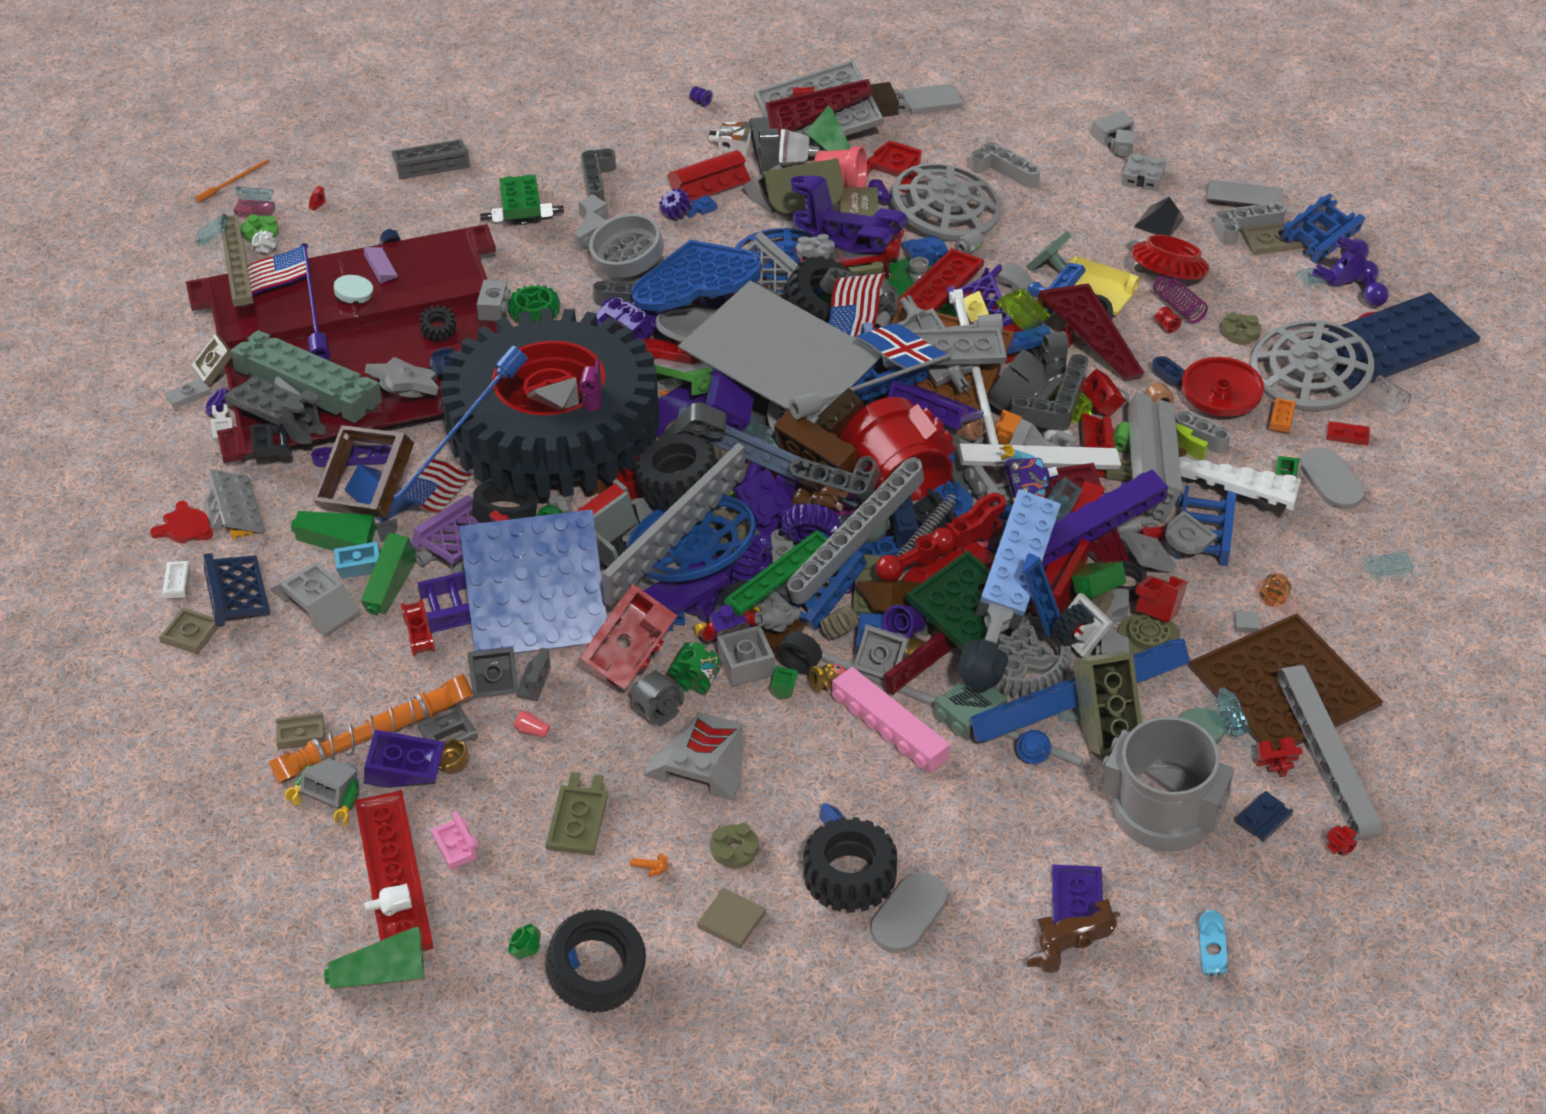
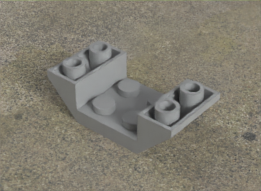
[271,562,360,636]

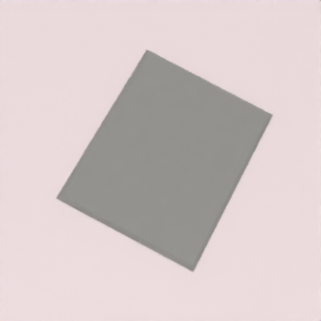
[678,280,882,422]

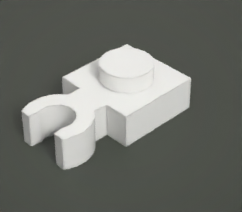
[210,404,233,441]

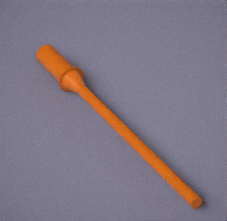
[195,159,269,203]

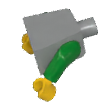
[285,759,359,827]

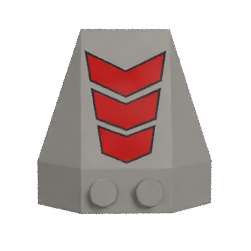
[644,712,743,801]

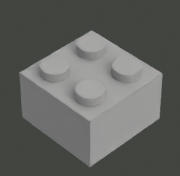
[717,626,775,686]

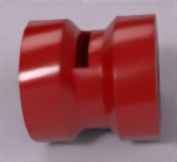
[1154,307,1182,333]

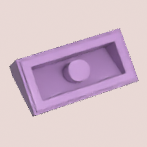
[364,247,398,284]

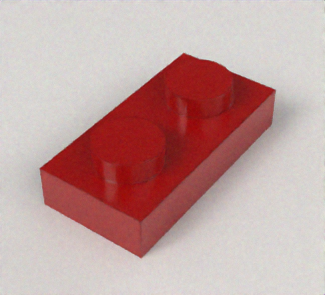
[1326,421,1370,446]

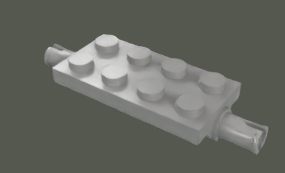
[898,295,972,393]

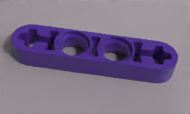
[311,445,391,467]

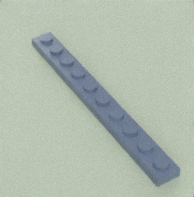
[678,407,865,507]

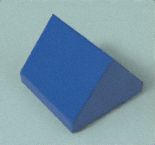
[819,803,847,825]

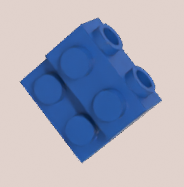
[901,236,948,266]

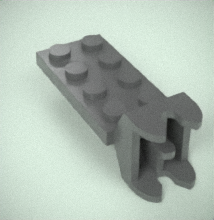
[224,376,327,444]

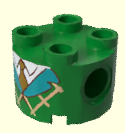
[668,642,722,694]

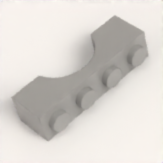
[1095,588,1129,655]

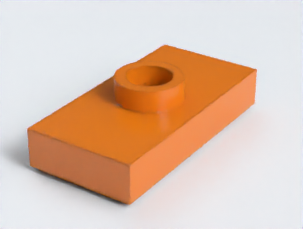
[1269,398,1296,433]

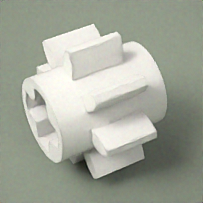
[252,230,276,254]

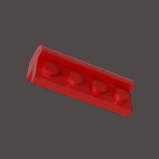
[667,150,751,202]

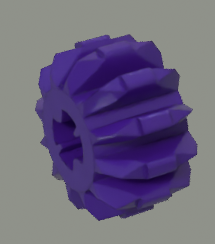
[659,188,692,220]

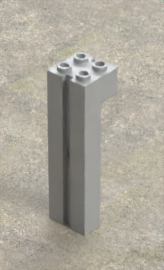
[1127,392,1182,522]

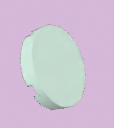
[334,275,373,303]

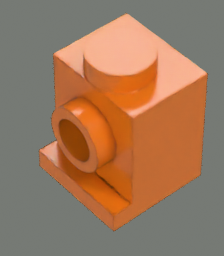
[995,409,1022,445]

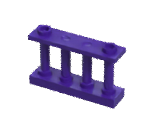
[417,571,471,633]

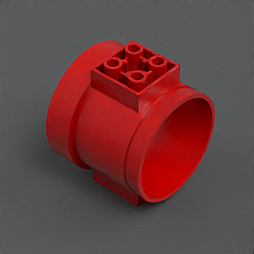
[840,397,957,501]

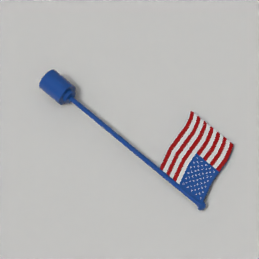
[394,346,528,512]

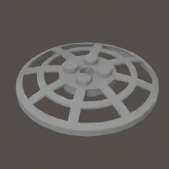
[892,163,1001,240]
[1251,320,1374,411]

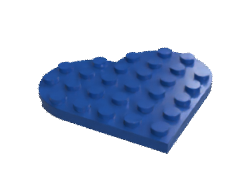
[631,240,762,313]

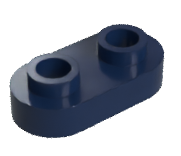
[1152,356,1185,386]

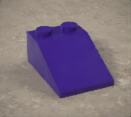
[364,730,445,788]

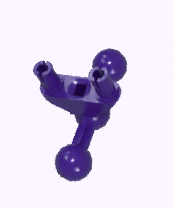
[1313,235,1389,307]

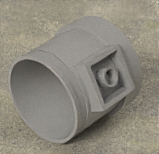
[1101,716,1234,851]

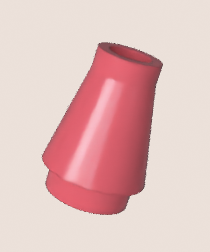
[514,711,550,738]

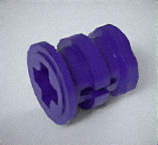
[689,86,713,107]

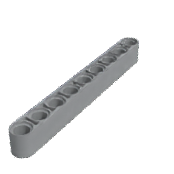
[787,458,924,604]
[1278,665,1382,840]

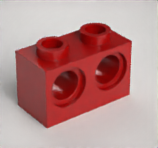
[1082,368,1126,417]

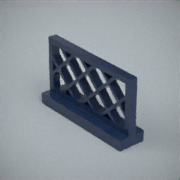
[203,553,269,625]

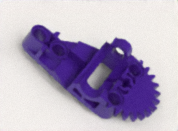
[596,298,662,340]

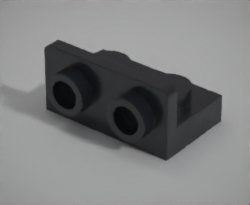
[913,488,957,534]

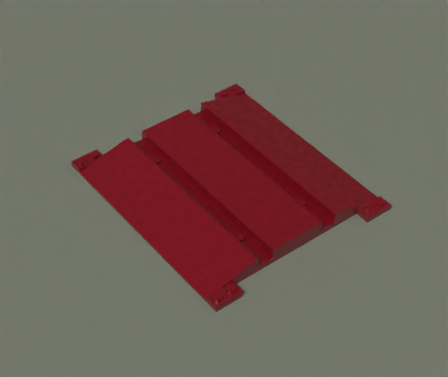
[186,224,497,464]

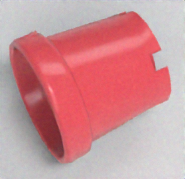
[815,146,867,187]

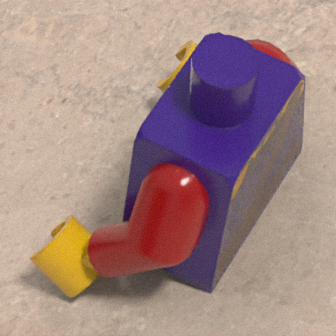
[693,604,761,651]

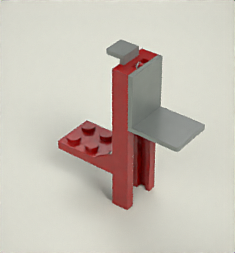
[489,479,638,567]

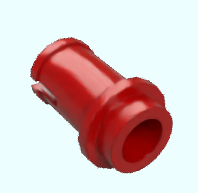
[793,86,815,96]
[1139,525,1167,539]

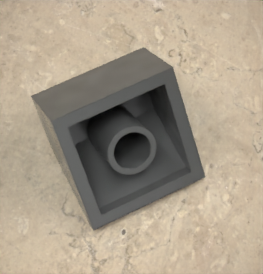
[468,646,518,698]

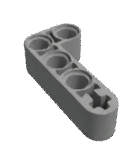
[970,142,1041,188]
[1214,202,1286,245]

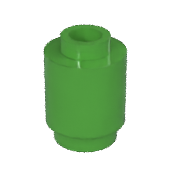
[1113,422,1130,452]

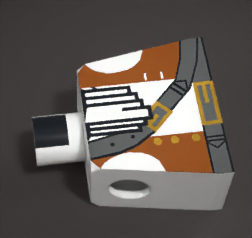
[709,122,751,156]

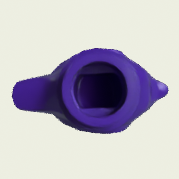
[868,179,892,204]

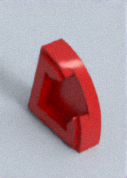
[309,185,326,211]

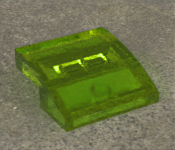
[996,288,1050,329]

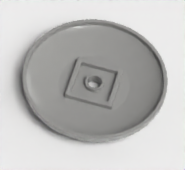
[656,307,718,343]

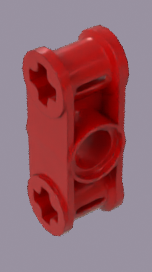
[401,599,435,656]

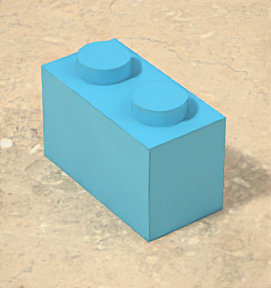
[334,542,381,578]

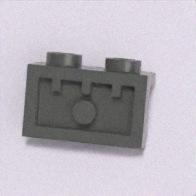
[516,648,551,700]

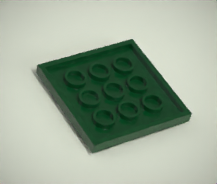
[905,550,1032,651]

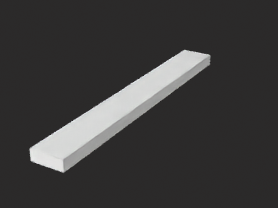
[957,443,1121,470]

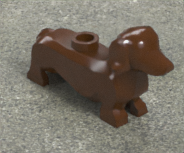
[791,485,848,513]
[1027,899,1121,972]

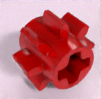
[1327,825,1357,855]

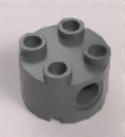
[630,670,684,725]

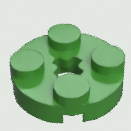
[241,214,279,243]

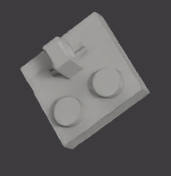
[1122,530,1177,573]

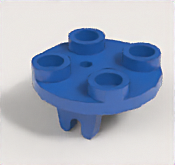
[934,481,973,517]

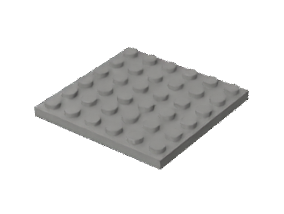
[754,60,884,146]

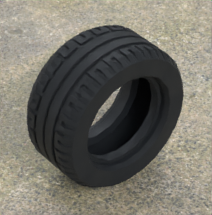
[546,909,646,1013]

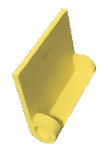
[1068,256,1140,316]

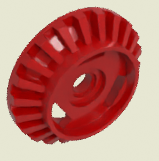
[1131,235,1209,280]

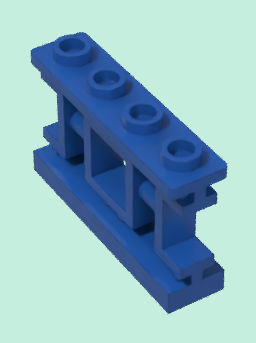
[1281,193,1366,264]
[852,346,929,401]

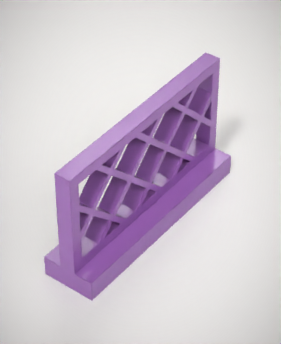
[412,495,482,564]

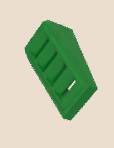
[1275,456,1299,478]

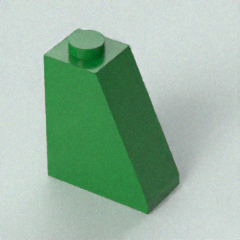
[805,105,850,151]
[1072,561,1127,598]

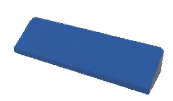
[1022,553,1061,637]

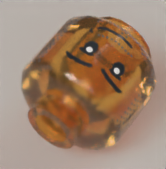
[1259,573,1292,606]

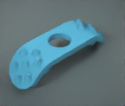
[1199,910,1228,976]

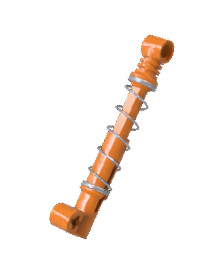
[268,674,474,784]

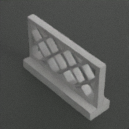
[745,231,815,297]

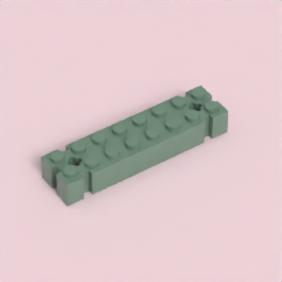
[230,330,382,423]

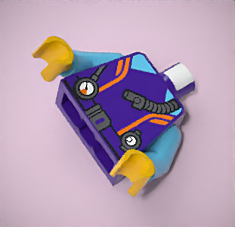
[1000,444,1058,501]

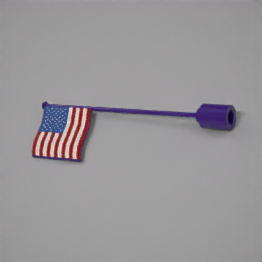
[247,243,330,360]

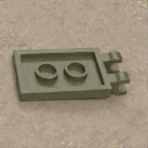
[546,772,608,855]

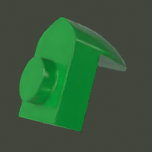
[770,666,798,700]

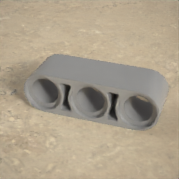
[1175,410,1231,453]

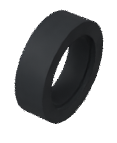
[472,481,538,523]

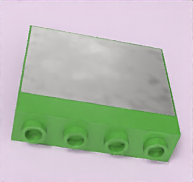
[654,358,713,395]

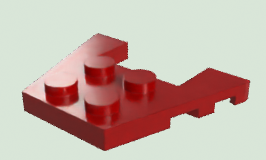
[867,140,922,193]

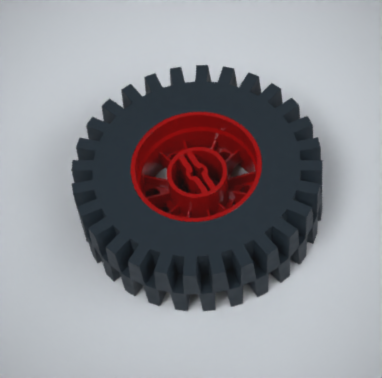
[440,309,660,498]

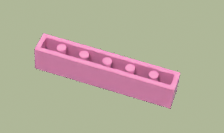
[832,667,950,773]

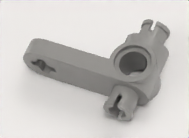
[750,579,800,632]

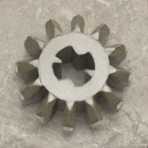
[820,605,859,639]

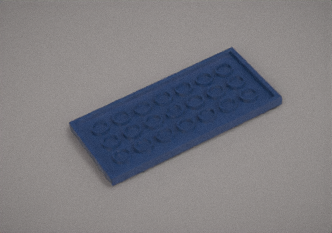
[1304,292,1480,390]

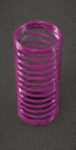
[1153,274,1208,324]

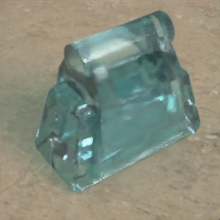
[1216,688,1251,739]

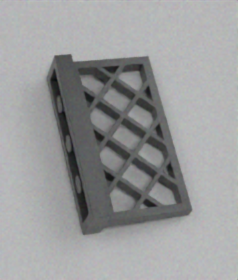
[391,139,470,180]

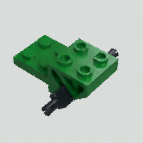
[480,175,564,224]

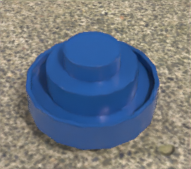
[1017,730,1052,765]

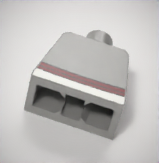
[779,129,819,167]

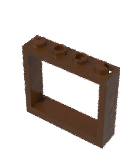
[313,425,414,518]

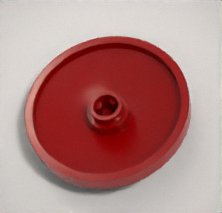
[1182,357,1264,416]

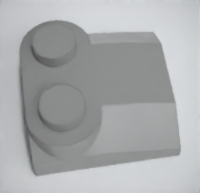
[852,624,910,679]

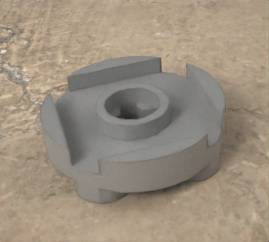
[796,234,835,259]

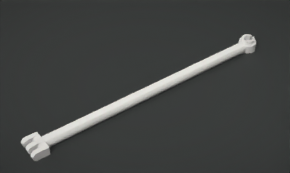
[949,289,1001,471]

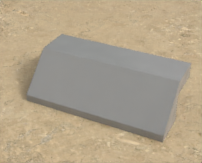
[1207,179,1284,206]

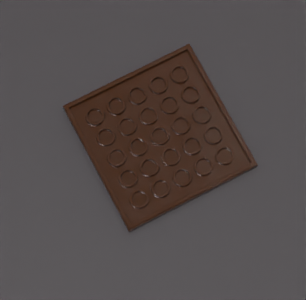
[1188,613,1383,751]

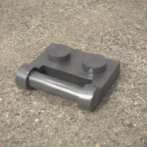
[417,705,478,742]

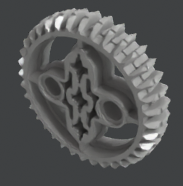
[994,613,1072,699]

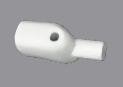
[364,884,412,916]

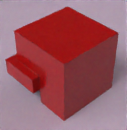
[1135,575,1188,622]

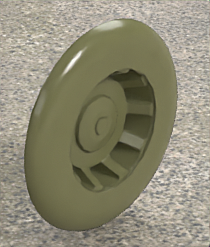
[1118,613,1180,655]

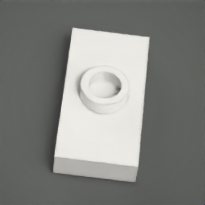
[162,561,190,599]

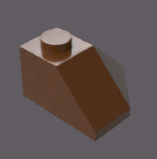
[857,580,920,615]

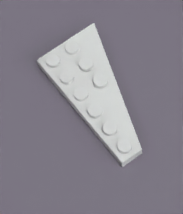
[1179,457,1301,511]

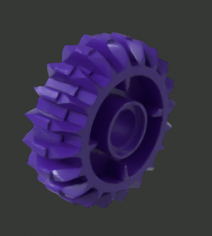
[781,503,840,543]
[732,535,773,583]

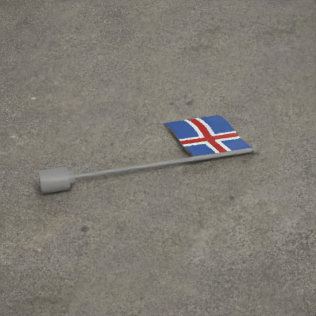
[789,323,952,420]

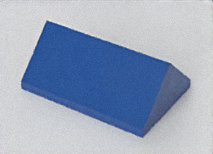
[344,464,416,522]

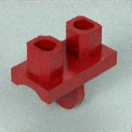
[1255,737,1303,777]

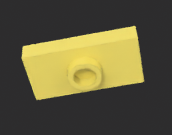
[963,291,990,322]

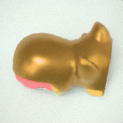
[808,663,846,694]

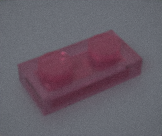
[233,199,276,217]

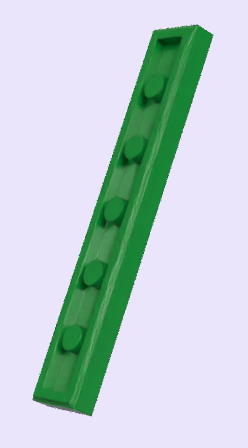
[724,530,828,617]

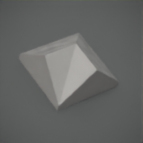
[527,377,579,410]

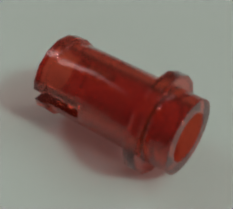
[878,256,891,280]

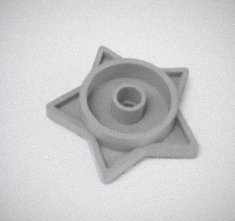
[365,357,439,397]

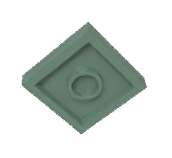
[1026,231,1072,272]

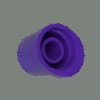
[882,605,926,638]

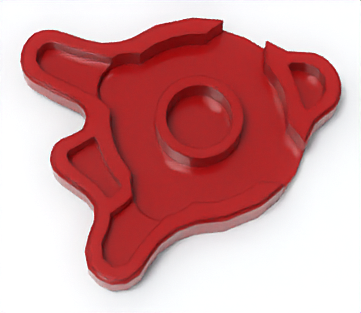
[150,500,213,543]

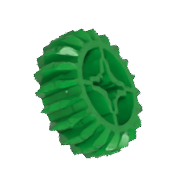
[508,284,560,323]

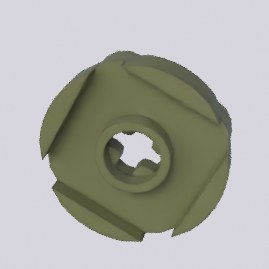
[1221,312,1261,345]
[710,823,759,868]

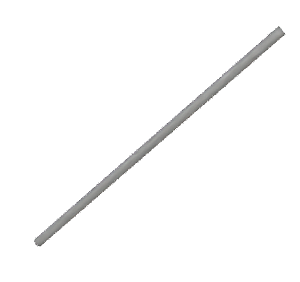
[792,647,1084,767]

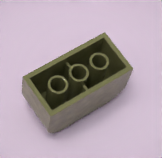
[764,158,843,213]
[1074,651,1142,755]

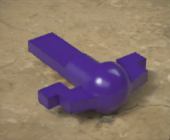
[982,264,1002,287]

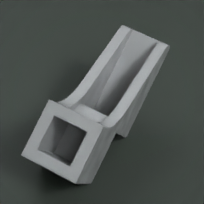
[575,194,608,252]

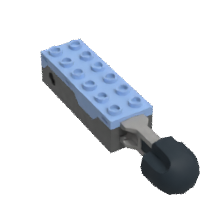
[958,489,1061,691]

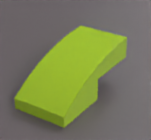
[1176,423,1209,461]

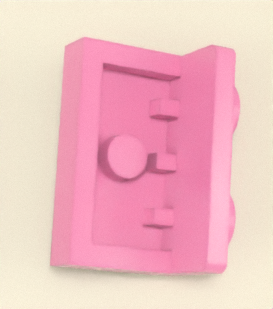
[431,811,479,870]

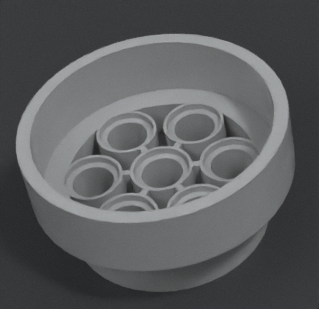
[589,213,664,283]

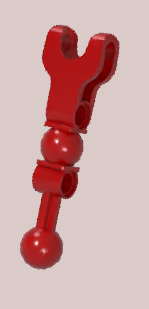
[875,493,1006,582]

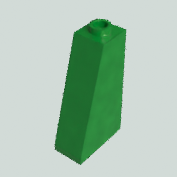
[291,511,376,551]
[361,533,416,615]
[324,927,425,989]

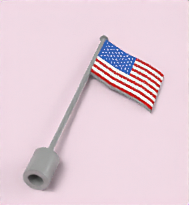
[829,273,1004,338]

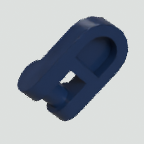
[379,229,401,244]

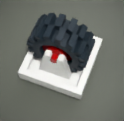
[1052,593,1113,657]

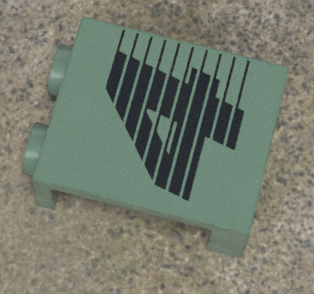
[934,681,1007,741]

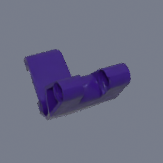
[790,176,908,253]

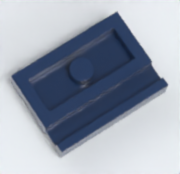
[1235,791,1294,842]

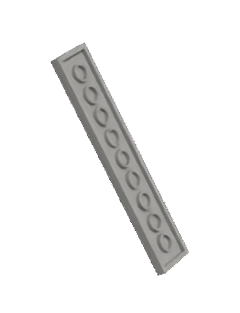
[602,443,746,606]

